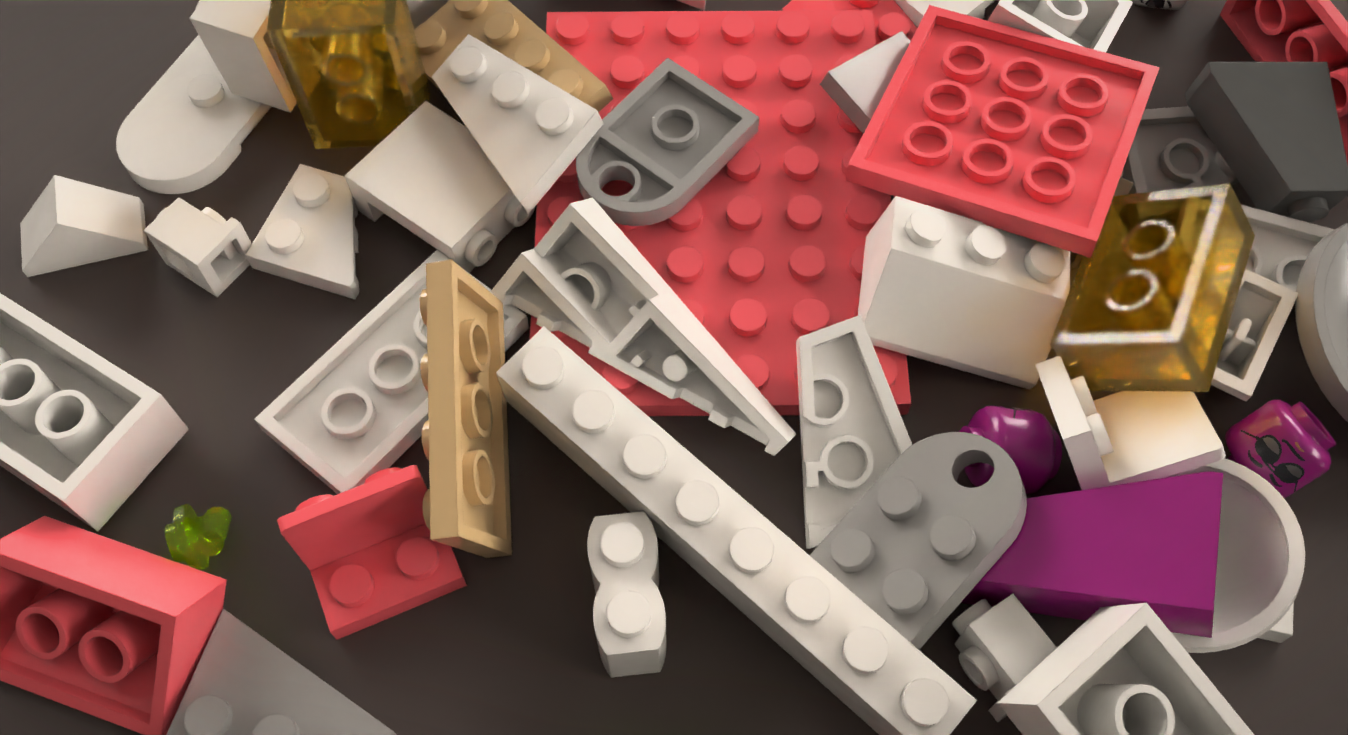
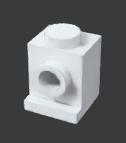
[144,197,252,297]
[952,594,1057,722]

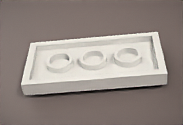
[254,250,529,494]

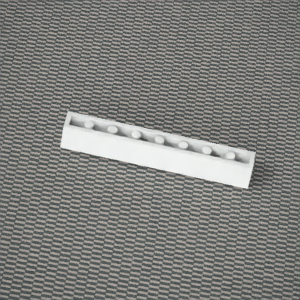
[496,326,977,735]

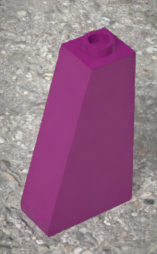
[961,471,1223,638]

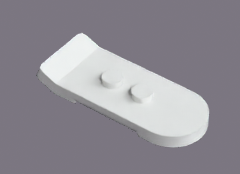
[116,35,271,194]

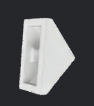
[20,175,148,277]
[1183,265,1298,401]

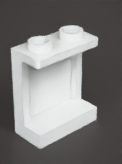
[344,101,536,273]

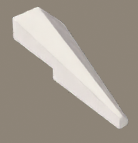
[491,197,796,456]

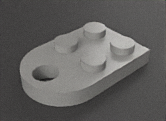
[576,58,759,226]
[810,432,1027,650]

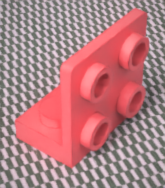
[277,465,467,640]

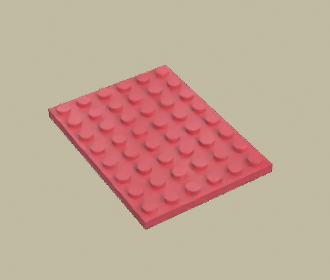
[530,10,911,416]

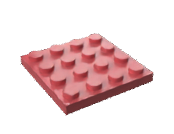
[846,5,1160,258]

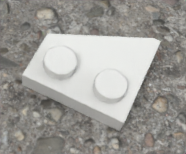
[245,164,359,299]

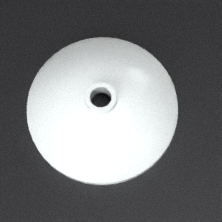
[1165,458,1305,653]

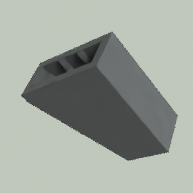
[1185,62,1348,223]

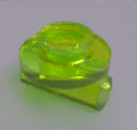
[165,504,232,570]

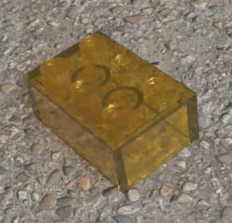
[267,0,430,149]
[1050,183,1255,392]

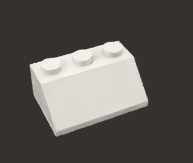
[858,196,1070,390]

